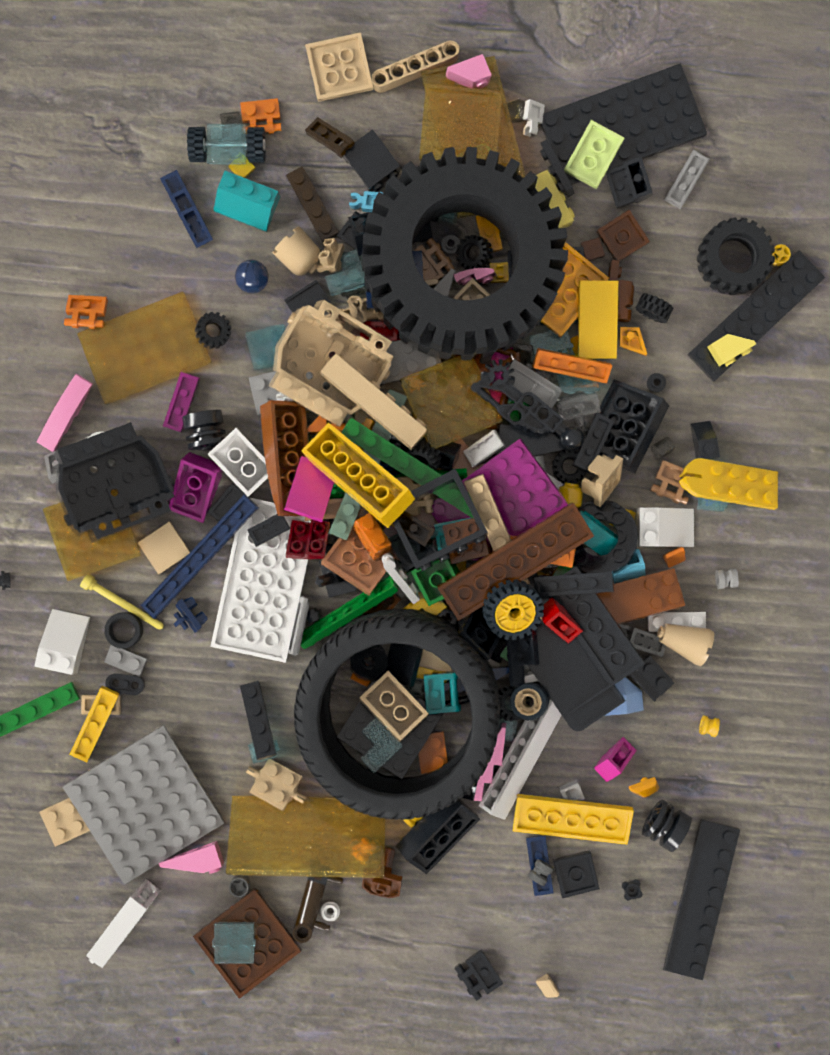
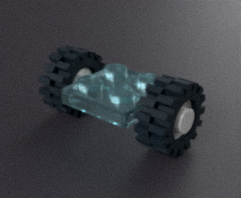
[187,124,266,164]

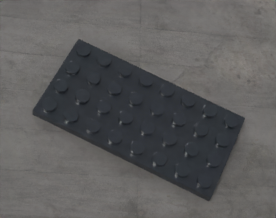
[541,63,707,185]

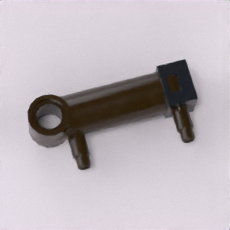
[293,863,344,943]

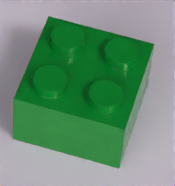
[411,558,460,606]

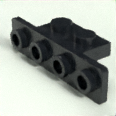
[506,610,539,686]

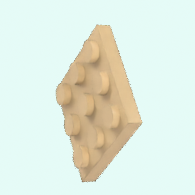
[305,32,373,102]

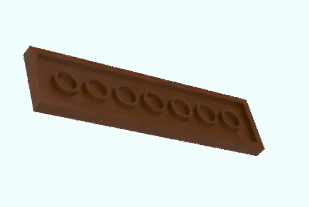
[437,502,594,621]

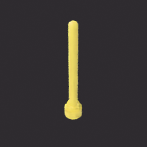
[80,573,164,630]

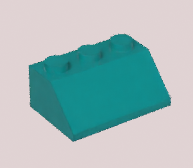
[213,171,280,232]

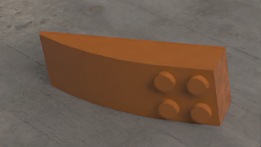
[260,400,308,516]
[597,568,685,624]

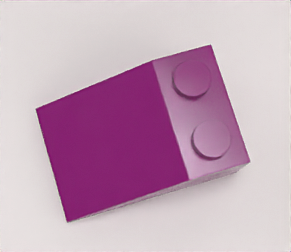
[169,452,223,523]

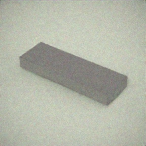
[664,150,710,209]

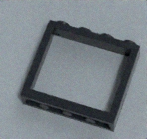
[393,469,489,571]

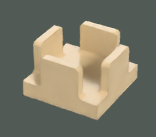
[581,455,623,507]

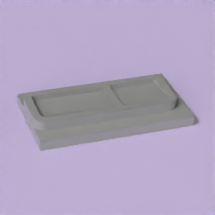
[507,359,563,416]
[288,596,309,656]

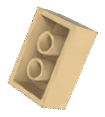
[359,671,429,743]

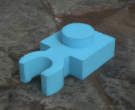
[349,191,383,213]

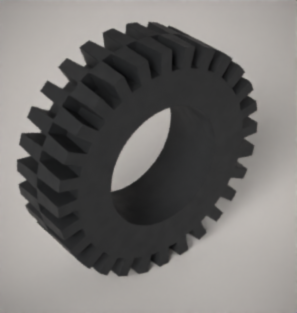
[362,147,568,361]

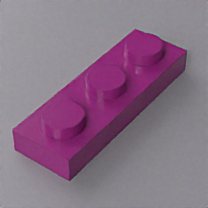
[163,372,200,433]

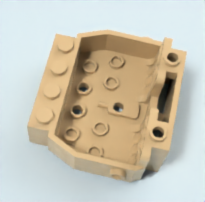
[268,300,393,427]

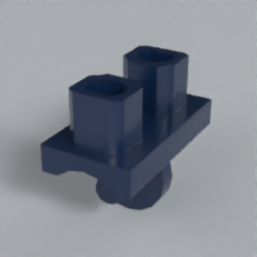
[173,597,208,633]

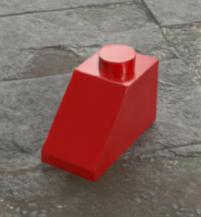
[541,598,583,643]

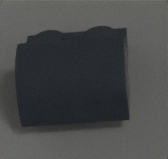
[606,156,653,209]

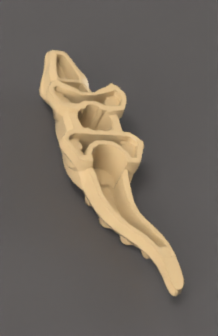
[325,279,439,325]

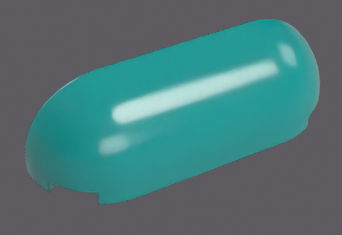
[580,510,619,556]

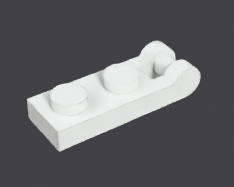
[382,553,420,604]

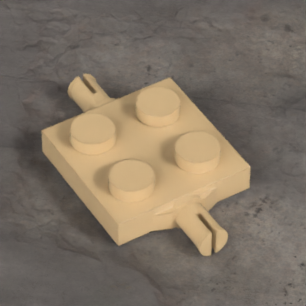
[246,758,307,812]

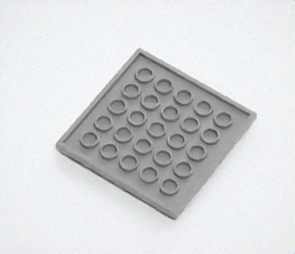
[63,725,225,885]

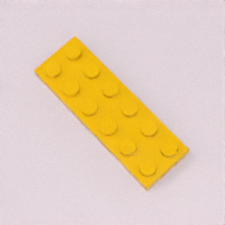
[512,794,634,845]

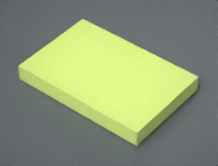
[564,120,624,189]

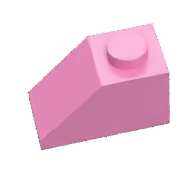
[446,54,491,89]

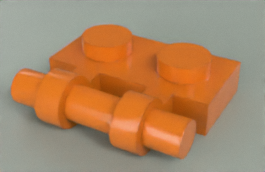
[240,98,282,135]
[64,295,108,329]

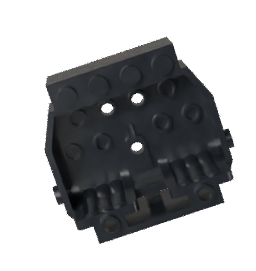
[54,422,175,544]

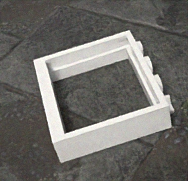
[86,879,161,968]

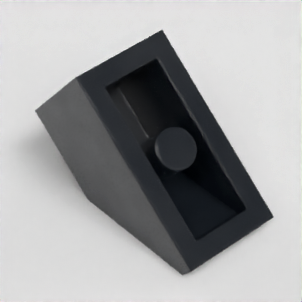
[690,421,720,459]

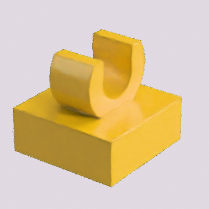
[490,262,509,283]

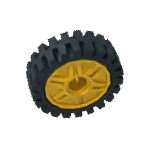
[483,579,544,640]

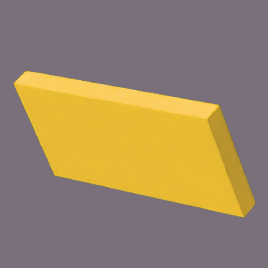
[578,280,619,359]

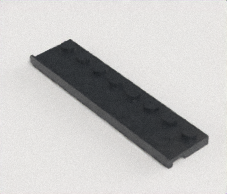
[663,819,740,980]

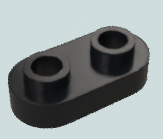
[105,673,145,695]

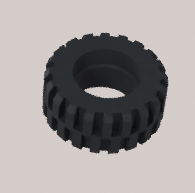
[697,217,775,295]

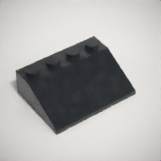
[585,379,670,474]

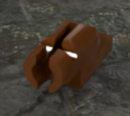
[608,260,634,322]

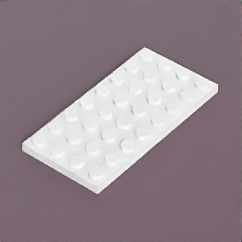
[210,498,311,663]

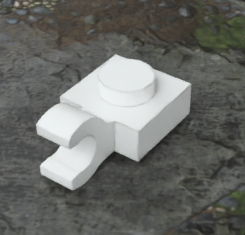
[523,99,545,137]

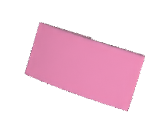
[454,268,496,285]

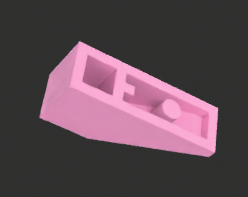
[159,841,224,874]

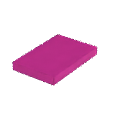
[284,456,334,522]

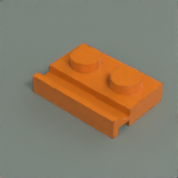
[419,731,448,774]

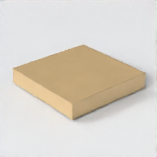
[138,521,190,575]

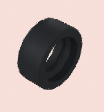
[104,612,143,648]

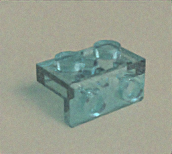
[529,330,574,358]

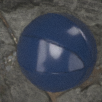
[235,259,269,294]

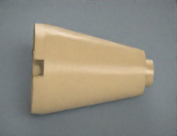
[657,624,714,666]

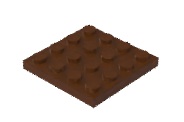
[193,888,302,999]

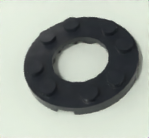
[573,500,639,573]

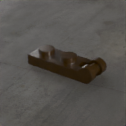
[305,117,355,158]

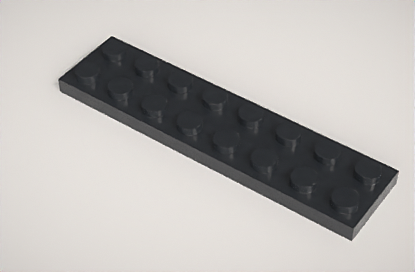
[687,250,825,382]

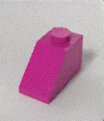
[594,737,637,782]

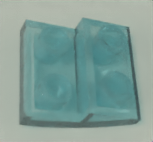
[245,324,285,371]

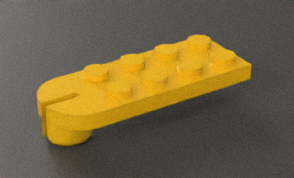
[679,458,778,510]

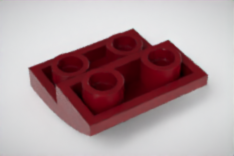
[286,519,330,559]

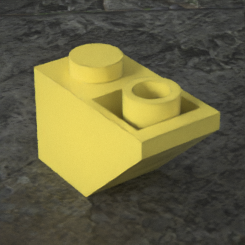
[707,334,756,367]

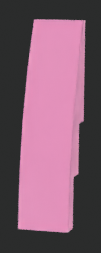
[37,374,93,452]
[474,723,506,801]

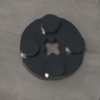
[349,645,389,681]

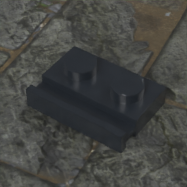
[284,280,331,313]
[629,655,674,702]

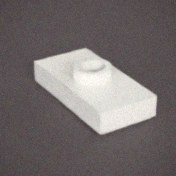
[463,430,505,468]

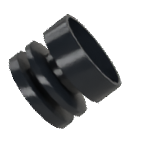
[182,410,226,451]
[642,799,692,852]

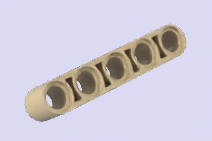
[372,40,459,93]

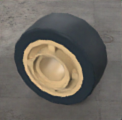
[510,682,549,721]

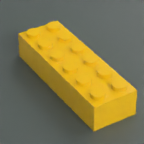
[301,422,415,528]

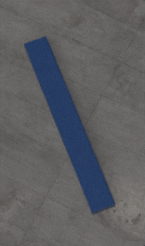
[140,494,259,619]

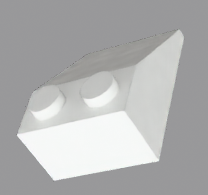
[208,428,268,496]
[636,508,694,547]
[34,609,90,675]

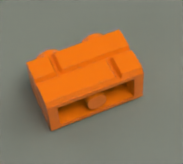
[353,513,392,560]

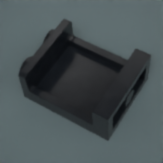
[343,129,400,192]

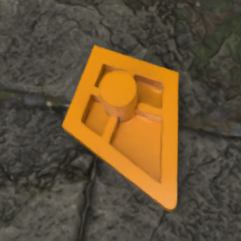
[619,327,647,356]
[628,777,659,798]

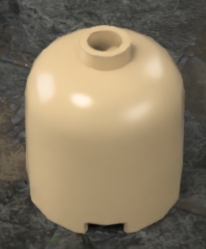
[272,226,321,276]

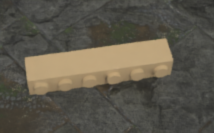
[320,354,427,451]

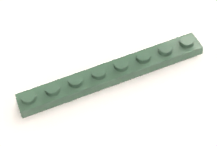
[329,389,408,541]

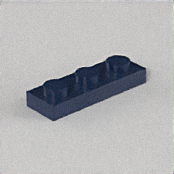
[526,835,554,896]

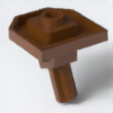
[362,848,403,899]

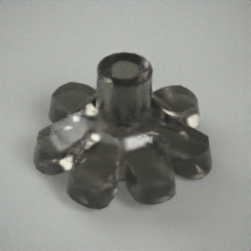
[340,285,365,299]

